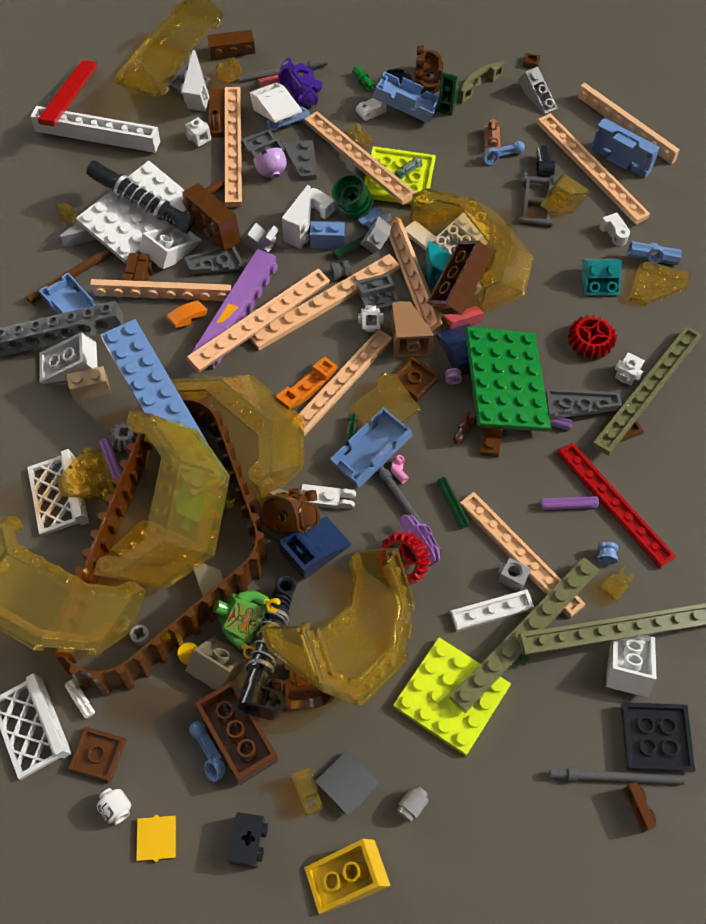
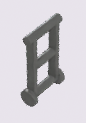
[519,172,557,227]

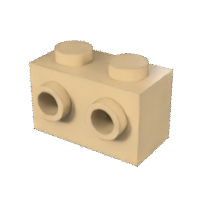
[66,366,111,401]

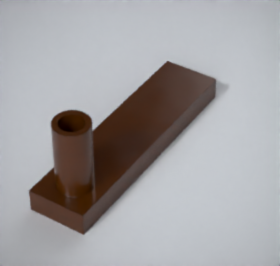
[209,89,225,137]

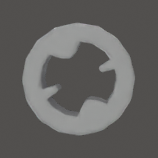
[130,625,150,646]

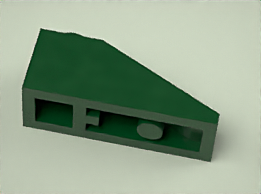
[437,72,459,116]

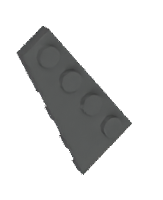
[545,389,622,419]

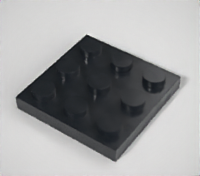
[621,702,696,773]

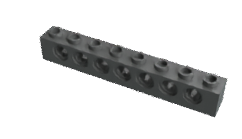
[0,301,124,357]

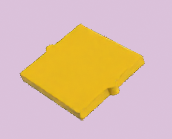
[137,815,176,862]

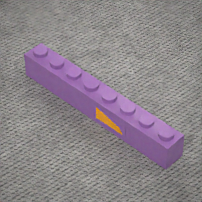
[192,249,278,369]

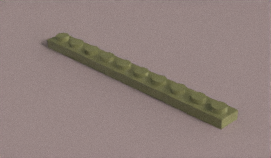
[592,326,702,456]
[449,557,600,714]
[518,603,706,656]

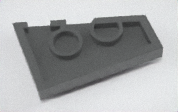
[281,140,317,181]
[184,246,245,274]

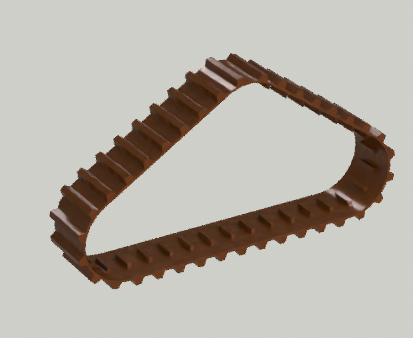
[51,394,267,696]

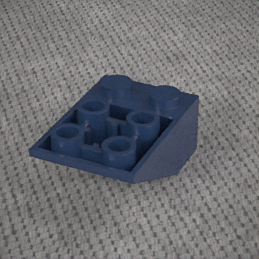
[279,516,352,580]

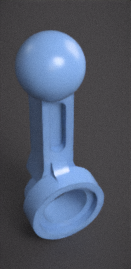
[483,141,525,165]
[189,721,225,782]

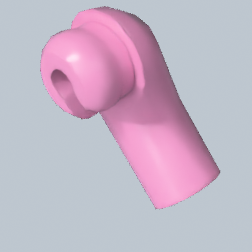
[390,455,409,484]

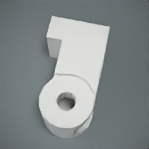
[356,98,387,121]
[311,188,336,219]
[599,213,630,246]

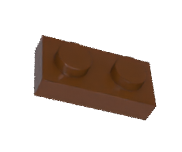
[623,781,657,833]

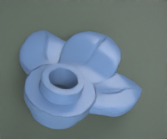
[359,208,392,229]

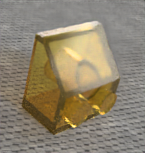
[540,173,591,215]

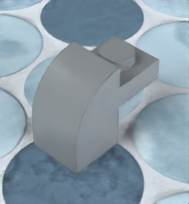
[241,223,279,253]

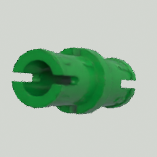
[352,65,375,92]

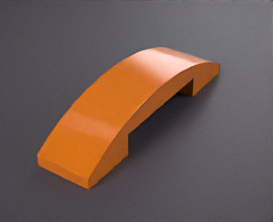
[275,356,338,409]

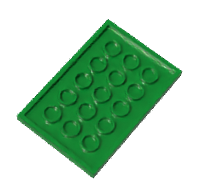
[465,327,551,432]

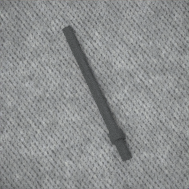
[238,59,327,82]
[377,465,442,552]
[549,767,685,785]

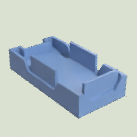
[372,72,439,123]
[591,118,660,178]
[39,273,98,337]
[330,407,413,488]

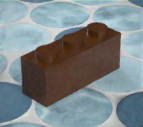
[207,30,255,59]

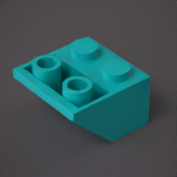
[425,241,451,288]
[581,259,622,296]

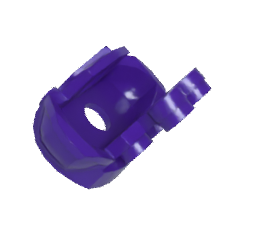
[278,57,323,106]

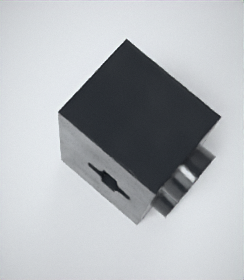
[228,812,268,868]

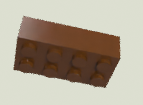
[182,183,242,251]
[427,240,494,315]
[195,680,278,786]

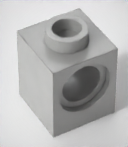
[497,558,531,592]

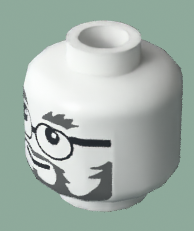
[97,788,131,825]

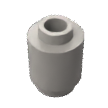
[397,786,429,822]

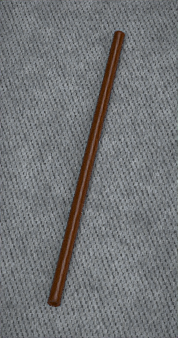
[26,179,225,304]

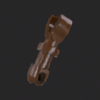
[453,411,476,444]

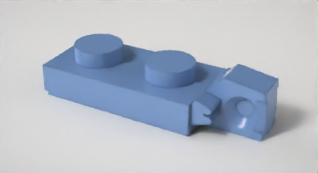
[266,106,310,131]

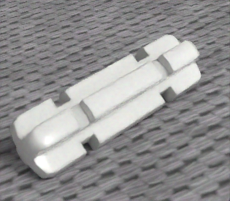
[65,679,95,719]

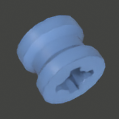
[597,542,618,565]

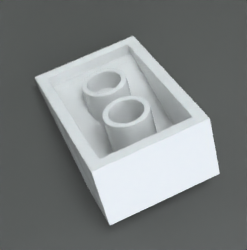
[282,185,311,249]
[139,225,201,269]
[39,332,97,384]
[606,635,656,698]

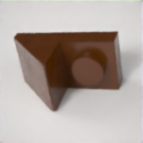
[480,427,503,457]

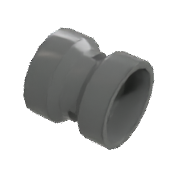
[330,260,351,280]

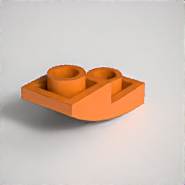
[166,300,207,328]

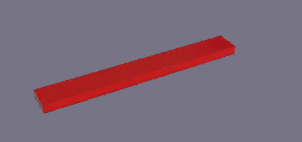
[38,60,97,127]
[557,442,676,569]

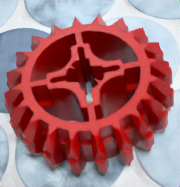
[568,315,617,360]
[376,531,431,586]

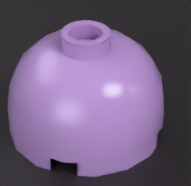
[253,148,287,179]

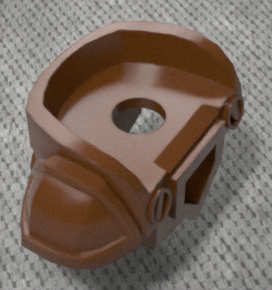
[413,45,443,94]
[259,488,320,533]
[267,655,343,710]

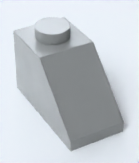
[360,216,392,254]

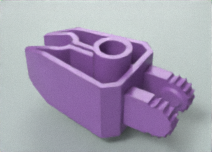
[399,515,440,567]

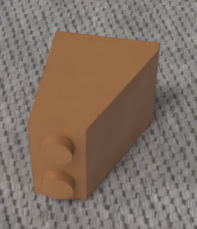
[391,301,433,359]

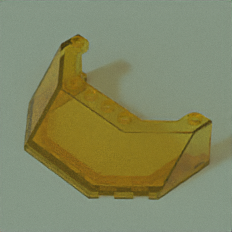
[114,0,224,98]
[410,188,534,314]
[171,375,304,503]
[94,410,230,589]
[0,516,146,655]
[260,548,415,706]

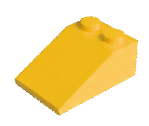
[304,839,391,914]

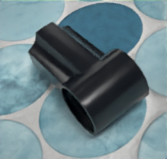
[536,145,555,176]

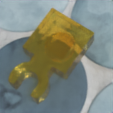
[599,566,635,602]

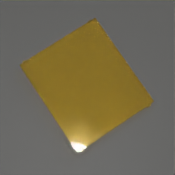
[351,373,421,425]

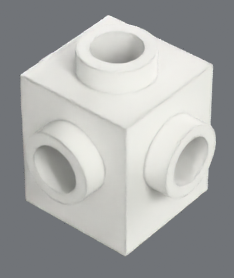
[185,117,212,147]
[358,305,383,332]
[615,352,645,386]

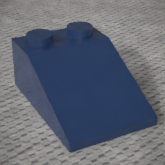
[436,324,472,375]

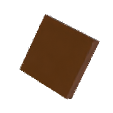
[389,356,440,402]
[68,727,127,783]

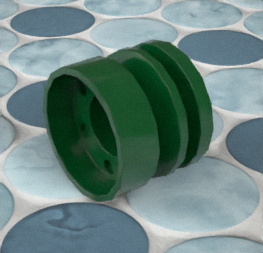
[331,174,374,219]

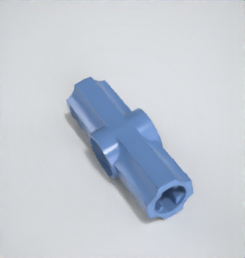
[627,241,682,265]

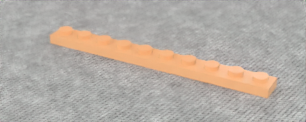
[225,87,242,207]
[305,111,416,205]
[537,113,650,225]
[249,254,400,351]
[186,268,330,373]

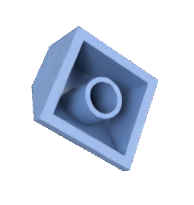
[310,221,345,249]

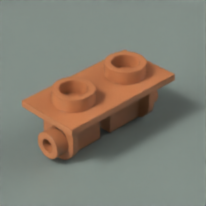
[484,119,500,150]

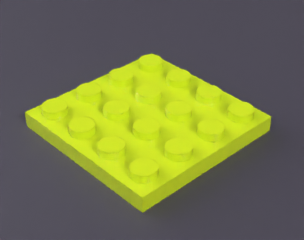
[364,146,436,207]
[393,637,511,756]

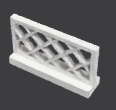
[27,449,89,536]
[0,673,72,780]

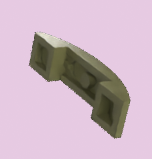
[460,61,504,104]

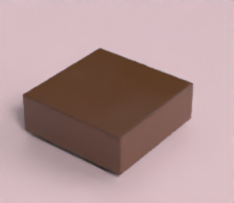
[523,53,541,69]

